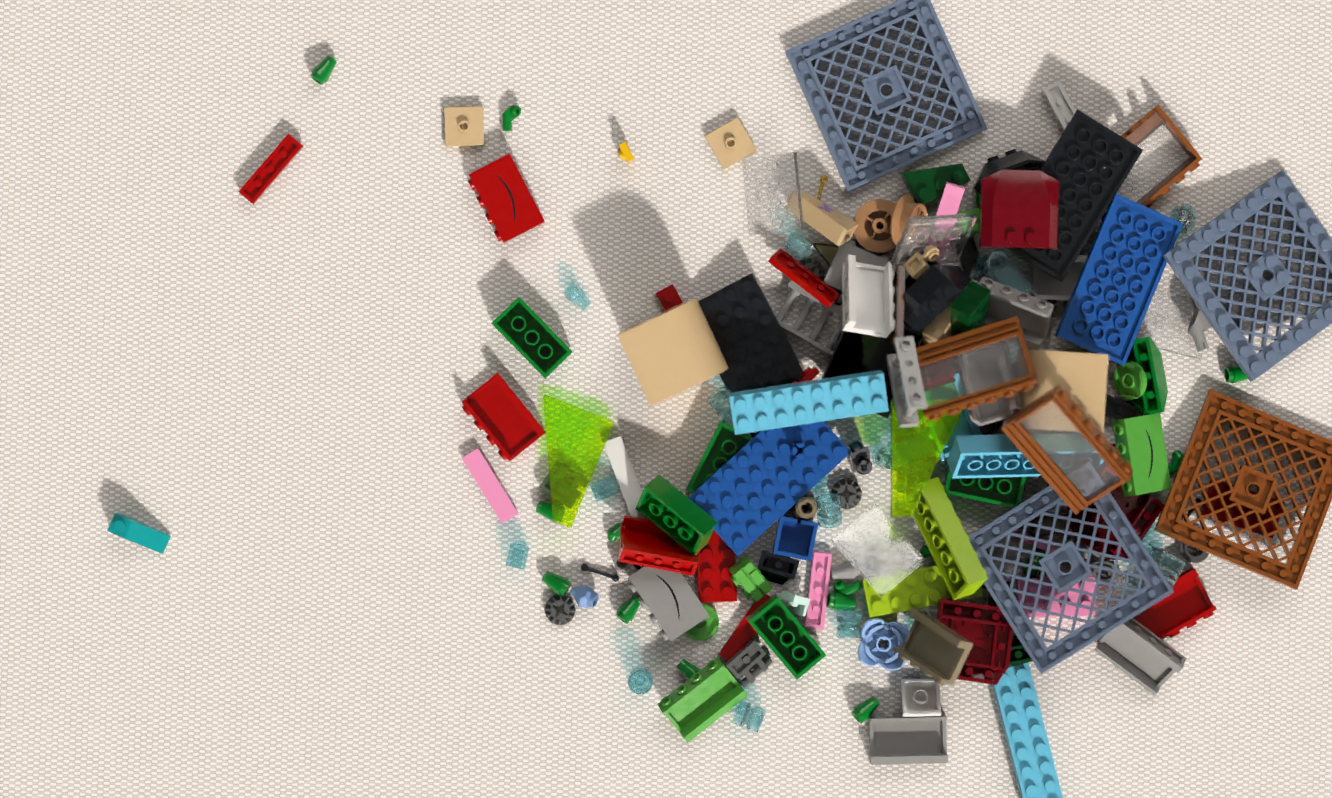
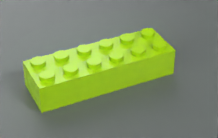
[904,477,988,600]
[861,564,983,617]

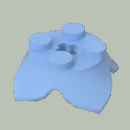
[858,618,909,670]

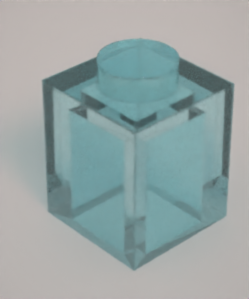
[589,475,620,502]
[506,540,530,570]

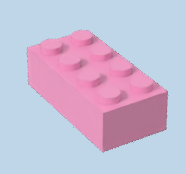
[1015,576,1096,617]

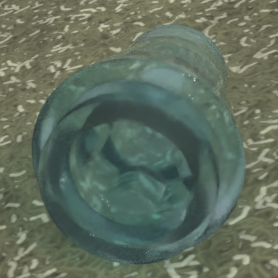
[563,282,591,310]

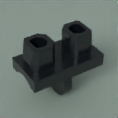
[849,441,873,475]

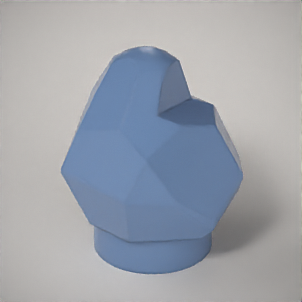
[570,585,599,608]

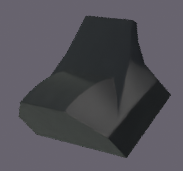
[757,550,800,585]

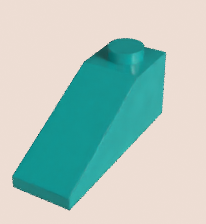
[107,512,171,554]

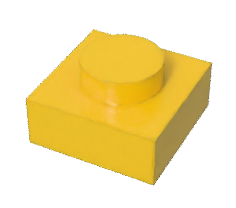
[617,142,634,163]

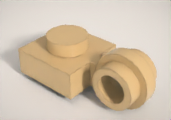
[903,245,940,280]

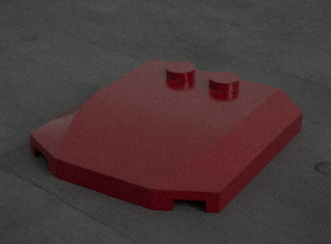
[979,170,1059,249]
[1070,464,1164,560]
[935,599,1013,685]

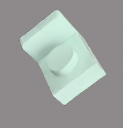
[780,591,810,617]

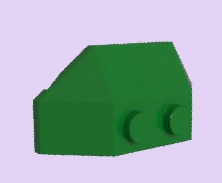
[1126,336,1168,415]

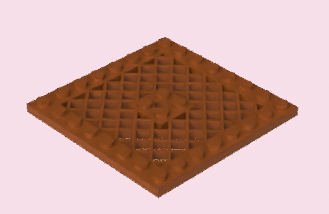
[1154,389,1332,590]

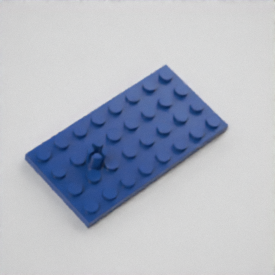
[1055,194,1183,366]
[687,421,851,556]

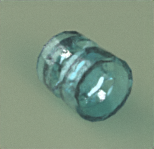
[707,386,732,423]
[816,493,842,528]
[837,610,861,638]
[628,667,653,694]
[732,700,766,733]

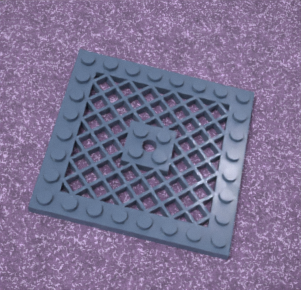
[785,0,988,192]
[1162,170,1332,382]
[969,461,1174,675]

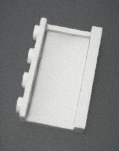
[842,254,896,338]

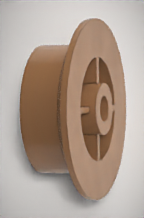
[891,194,928,248]
[854,199,897,253]

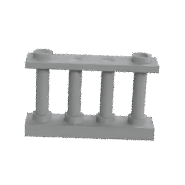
[776,280,843,359]
[885,336,927,428]

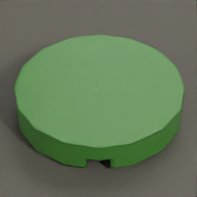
[1113,361,1147,400]
[685,603,719,641]

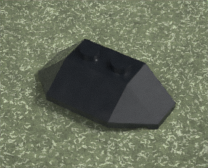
[972,149,1045,193]
[904,265,972,334]

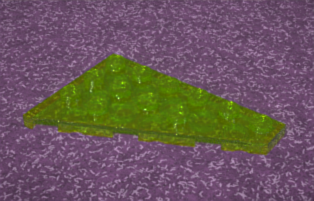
[543,394,614,529]
[890,400,962,517]

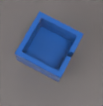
[772,516,818,561]

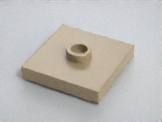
[444,107,484,147]
[704,117,757,170]

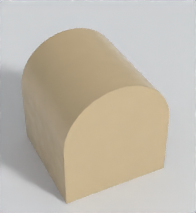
[618,298,729,406]
[1016,350,1109,433]

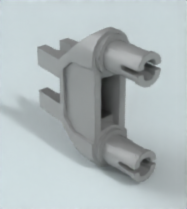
[1188,289,1239,352]

